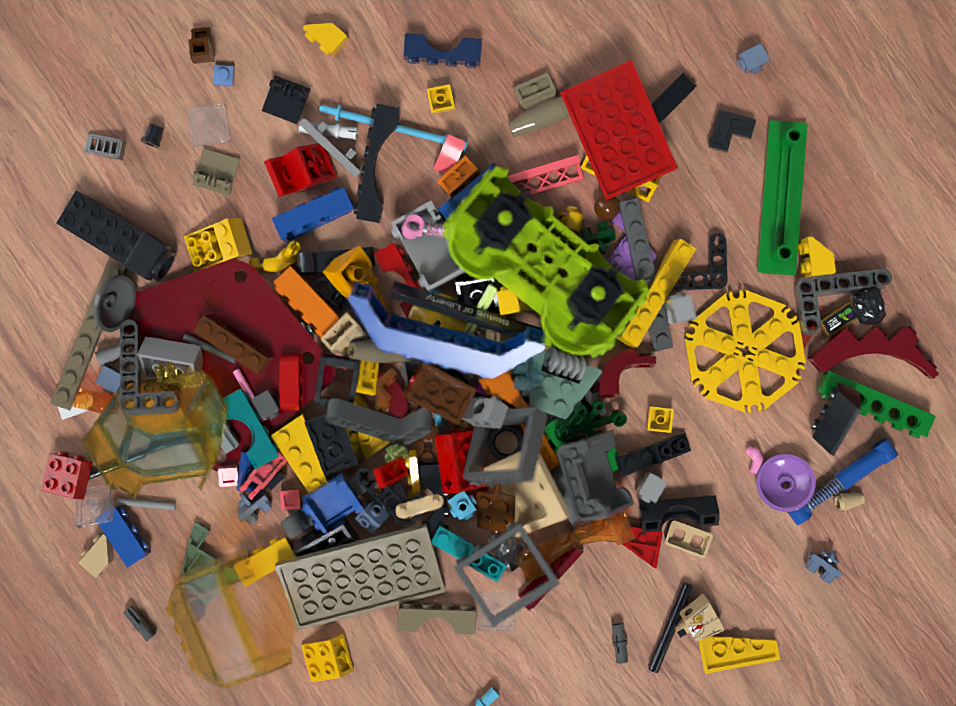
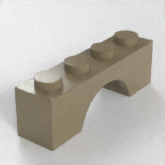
[398,602,476,635]

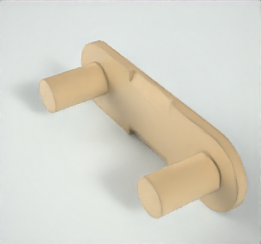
[396,494,443,518]

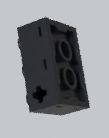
[304,413,366,476]

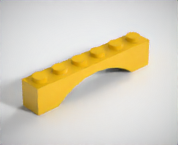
[616,238,696,348]

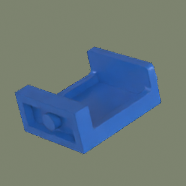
[302,473,364,534]

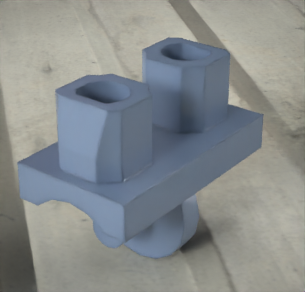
[237,489,272,525]
[805,550,843,584]

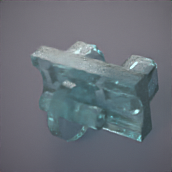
[512,357,545,397]

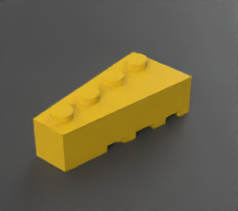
[271,414,329,493]

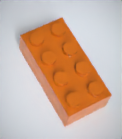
[274,266,342,338]

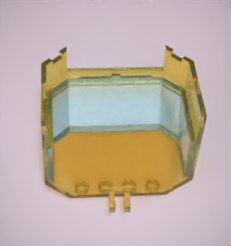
[82,363,229,500]

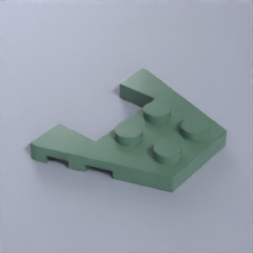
[529,350,602,419]
[178,522,250,602]

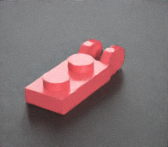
[239,452,287,500]

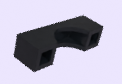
[419,463,449,541]
[639,495,720,532]

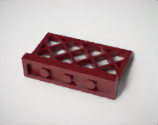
[518,539,584,611]

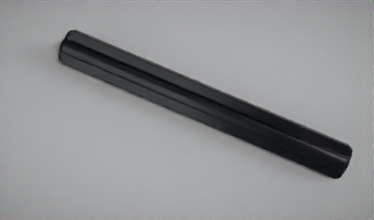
[648,583,693,673]

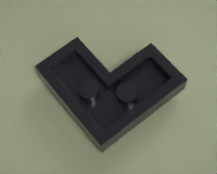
[708,110,756,153]

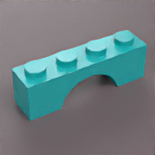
[218,389,279,470]

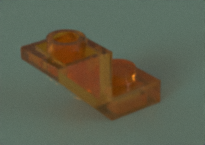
[375,368,398,411]

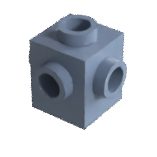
[355,499,390,534]

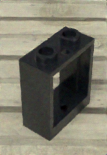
[314,353,360,407]

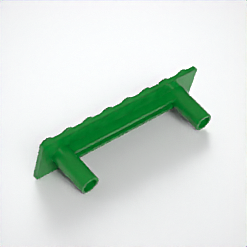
[757,120,808,276]

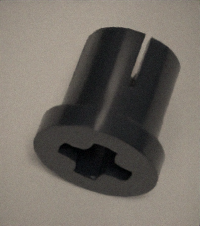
[141,123,164,148]

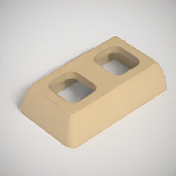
[665,521,713,558]

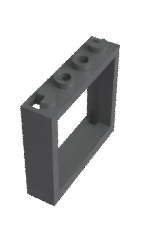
[463,407,548,487]
[454,522,560,627]

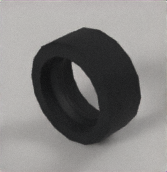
[489,425,524,460]

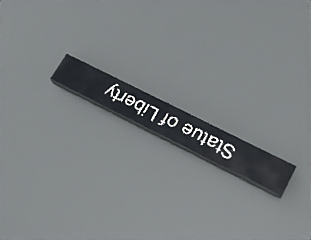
[390,281,542,337]

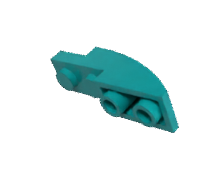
[431,525,507,583]

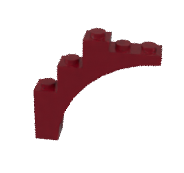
[808,326,939,379]

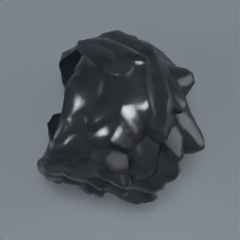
[852,287,887,325]

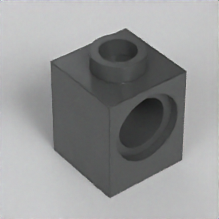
[251,388,281,420]

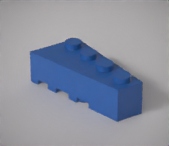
[271,187,354,243]

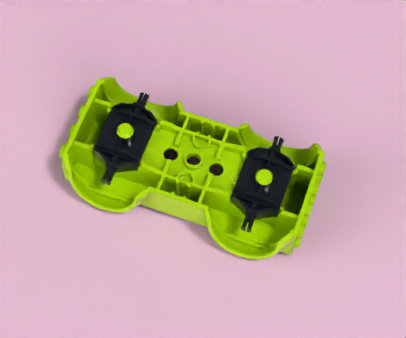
[442,166,650,358]

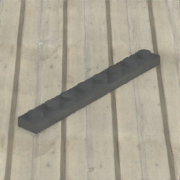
[618,198,673,352]

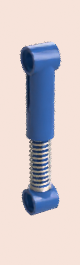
[787,438,899,525]

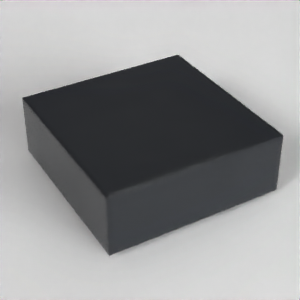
[266,470,287,490]

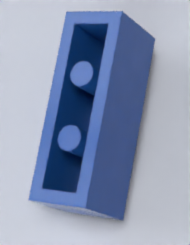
[96,505,151,568]

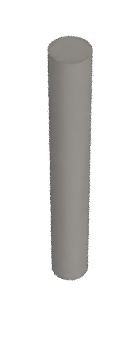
[117,498,176,511]

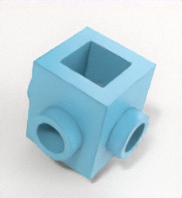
[447,491,477,520]

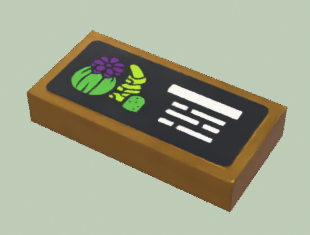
[820,301,858,338]

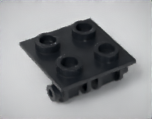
[262,75,311,124]

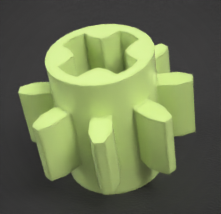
[385,443,408,464]

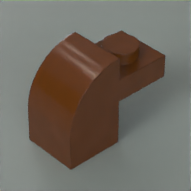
[189,27,215,64]

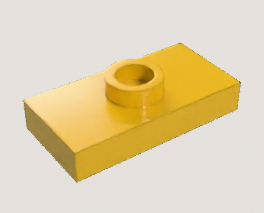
[356,360,379,396]

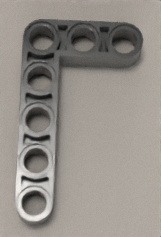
[794,269,892,336]
[120,320,180,416]
[326,399,432,445]
[281,471,376,539]

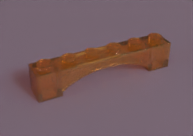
[516,511,635,582]

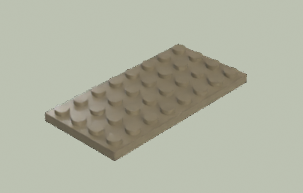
[275,523,446,631]

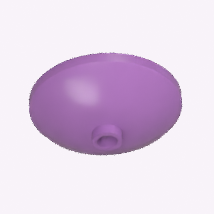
[756,454,816,512]

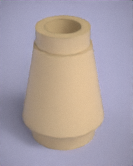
[834,493,865,512]

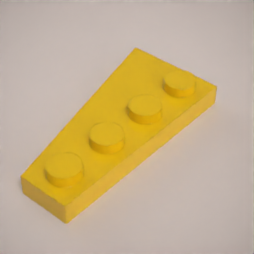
[698,636,780,674]

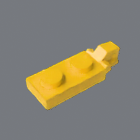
[405,449,422,500]

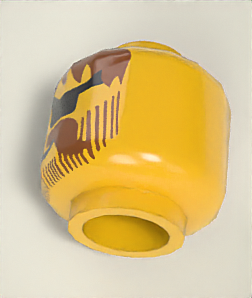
[557,206,583,234]

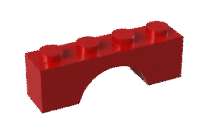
[373,243,422,318]

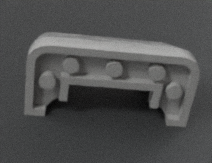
[390,200,466,292]

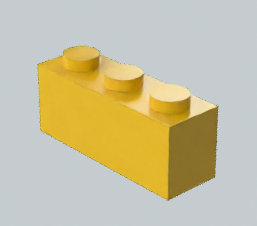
[233,536,296,587]

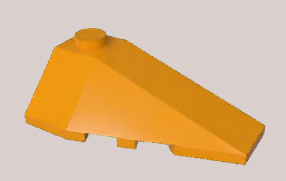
[323,246,389,313]

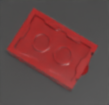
[435,429,486,494]

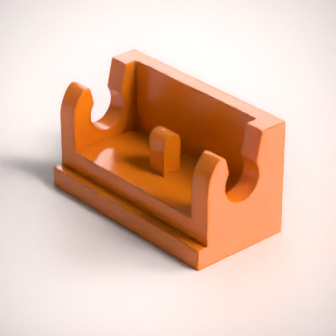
[437,156,480,199]

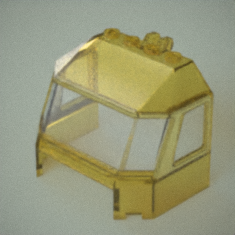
[166,546,292,689]

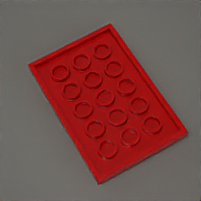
[560,60,679,200]

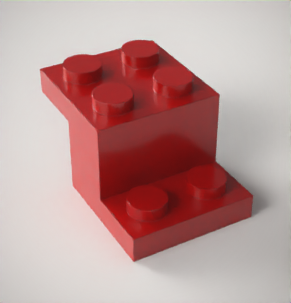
[264,143,337,197]

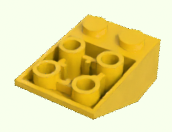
[184,217,252,272]

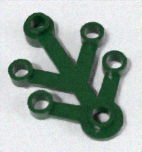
[555,399,627,442]

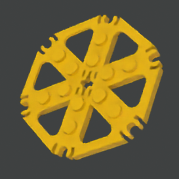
[684,290,806,413]

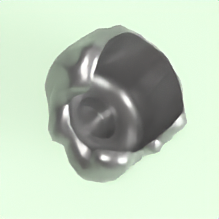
[494,537,530,572]

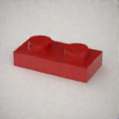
[373,456,409,488]

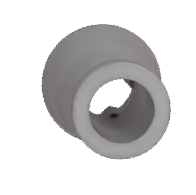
[95,344,120,366]

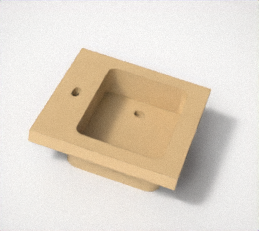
[484,451,571,538]

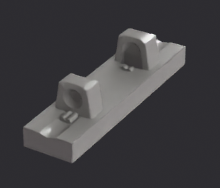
[298,118,361,177]

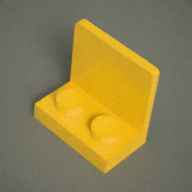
[301,633,354,682]

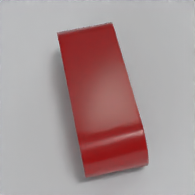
[279,354,303,411]

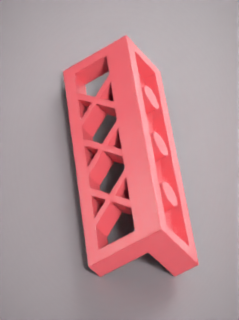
[509,155,584,196]

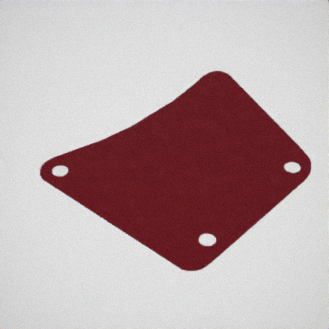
[126,260,336,472]

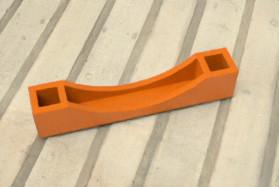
[478,370,560,472]

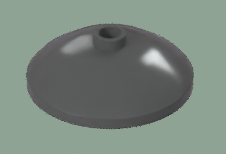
[93,275,136,332]

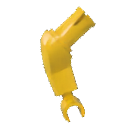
[249,241,301,272]

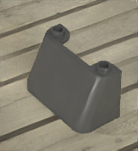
[557,430,634,521]

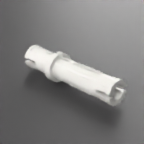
[299,122,358,140]

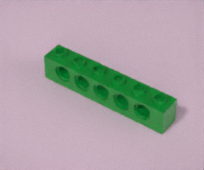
[816,371,936,439]

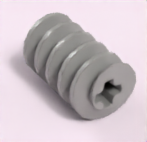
[543,347,587,380]

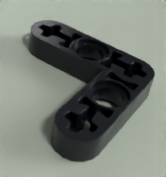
[673,233,728,290]

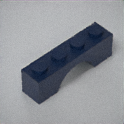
[403,33,482,68]

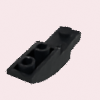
[615,433,691,477]

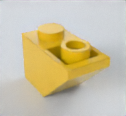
[303,23,349,57]

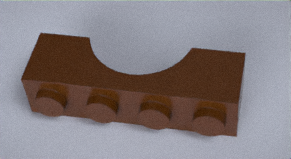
[193,314,274,375]

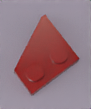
[621,524,663,568]

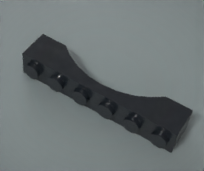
[354,104,401,223]

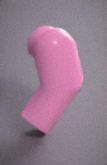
[746,446,764,475]

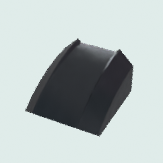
[455,273,500,314]

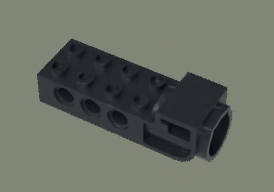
[56,191,176,282]

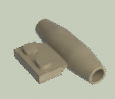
[508,72,570,137]
[348,314,418,363]

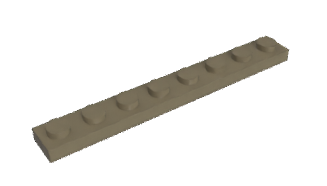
[50,261,127,411]

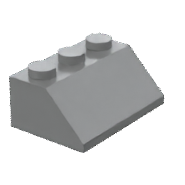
[138,337,203,388]

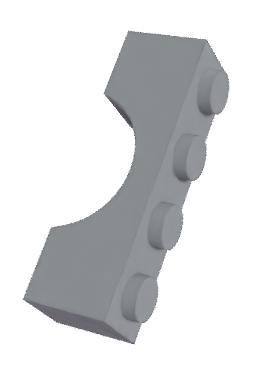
[663,292,696,324]

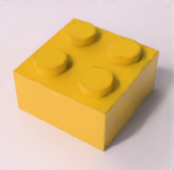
[427,84,455,114]
[646,406,674,433]

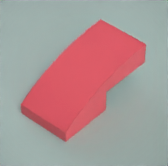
[433,134,466,174]

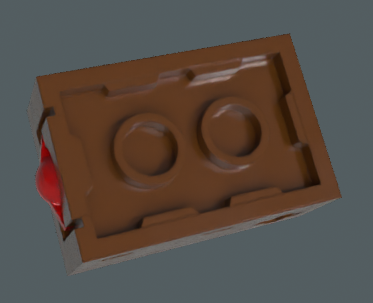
[404,363,476,425]

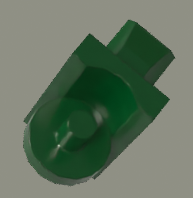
[580,221,616,255]

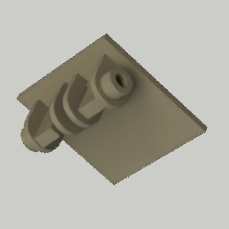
[192,148,240,196]

